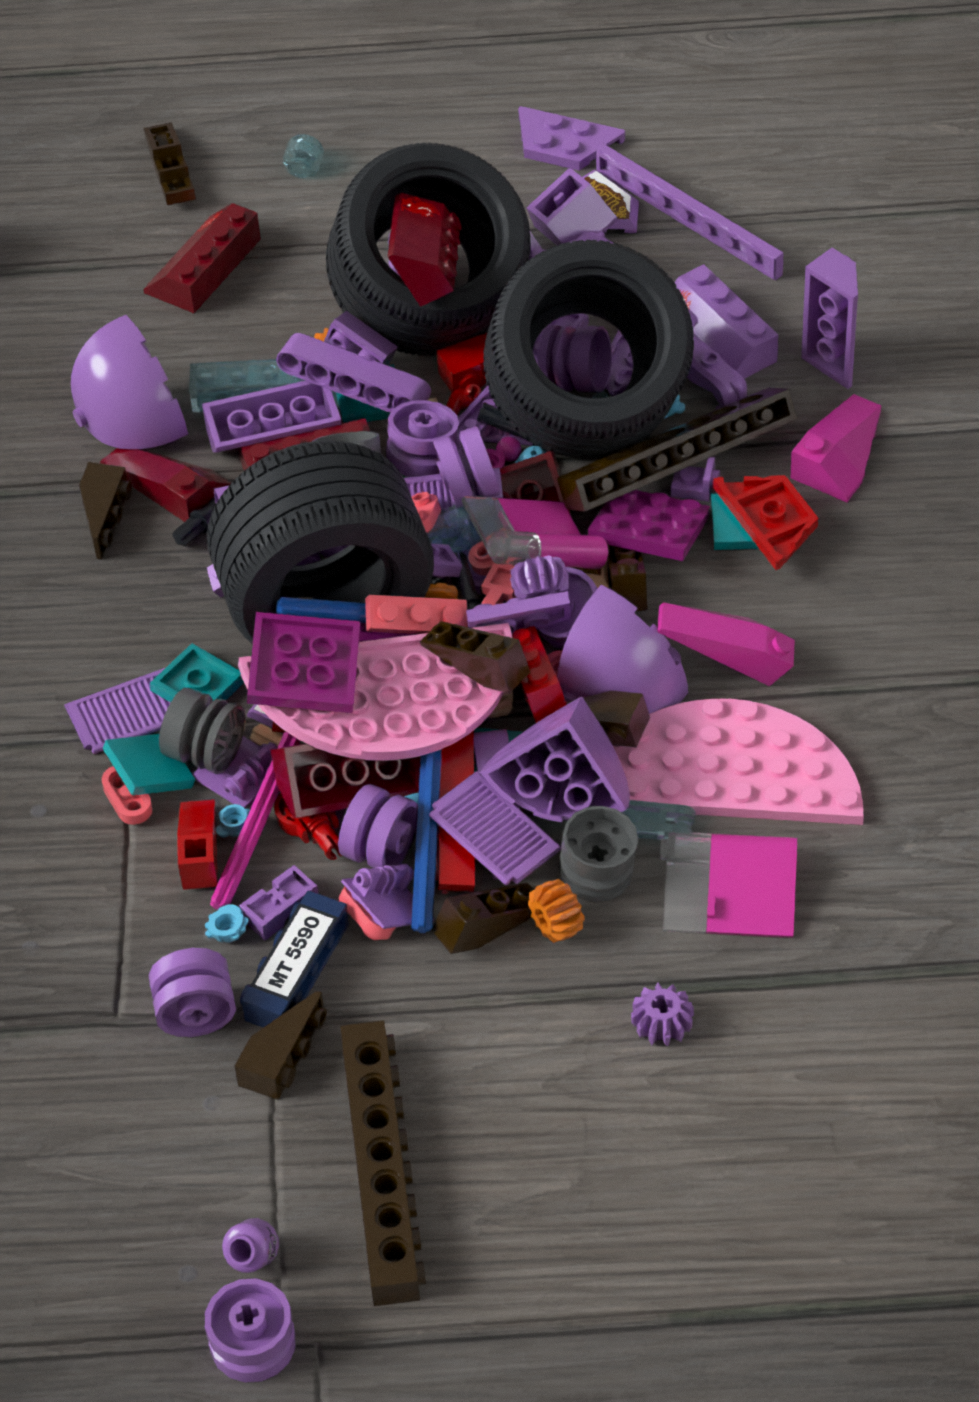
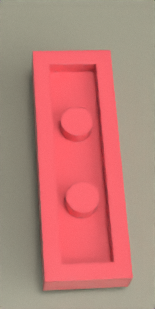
[365,595,468,634]

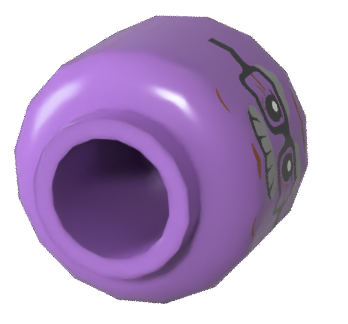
[222,1218,279,1273]

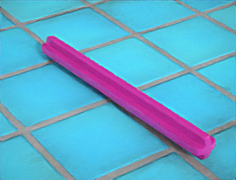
[210,732,301,910]

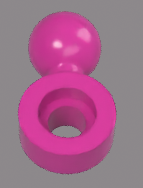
[486,437,522,468]

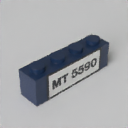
[240,890,349,1028]

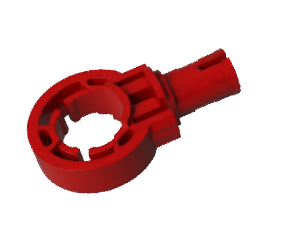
[274,793,342,860]

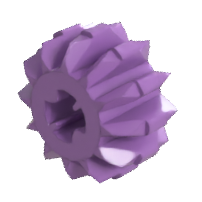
[510,555,569,599]
[631,982,694,1046]

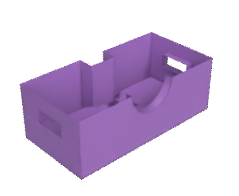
[239,865,318,941]

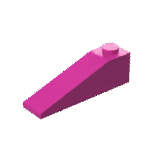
[790,394,882,502]
[657,602,795,686]

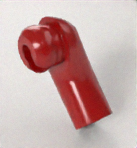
[445,383,482,416]

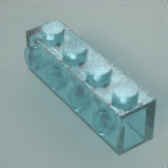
[189,359,305,412]

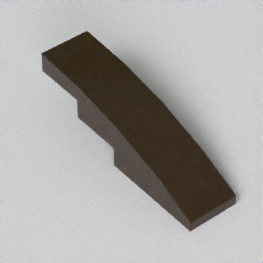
[143,122,196,205]

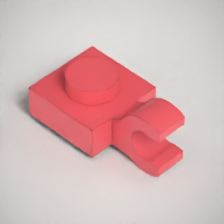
[481,560,516,605]

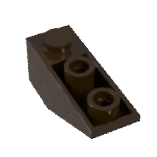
[79,462,132,560]
[607,545,648,611]
[420,621,530,693]
[566,690,650,748]
[432,882,535,954]
[234,991,327,1100]

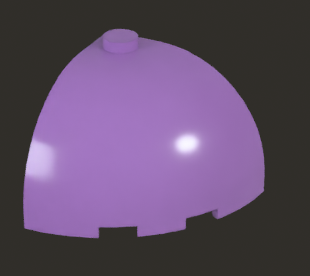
[71,315,188,449]
[557,585,688,714]
[481,696,630,822]

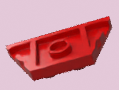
[713,475,818,570]

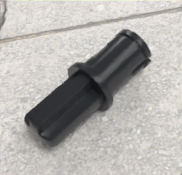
[172,496,216,546]

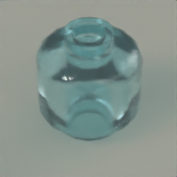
[282,134,324,178]

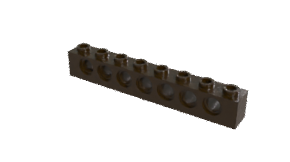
[557,387,797,511]
[340,1020,426,1307]

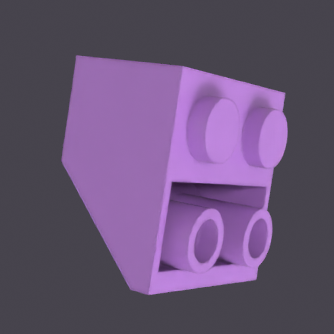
[526,168,618,246]
[324,311,398,366]

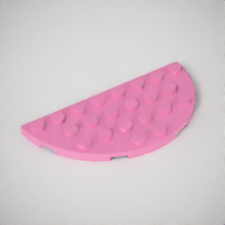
[238,623,512,761]
[613,699,864,825]

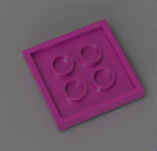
[588,489,710,561]
[247,612,360,713]

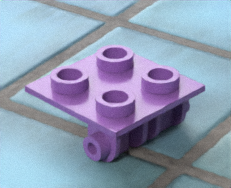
[192,736,278,808]
[341,863,434,929]

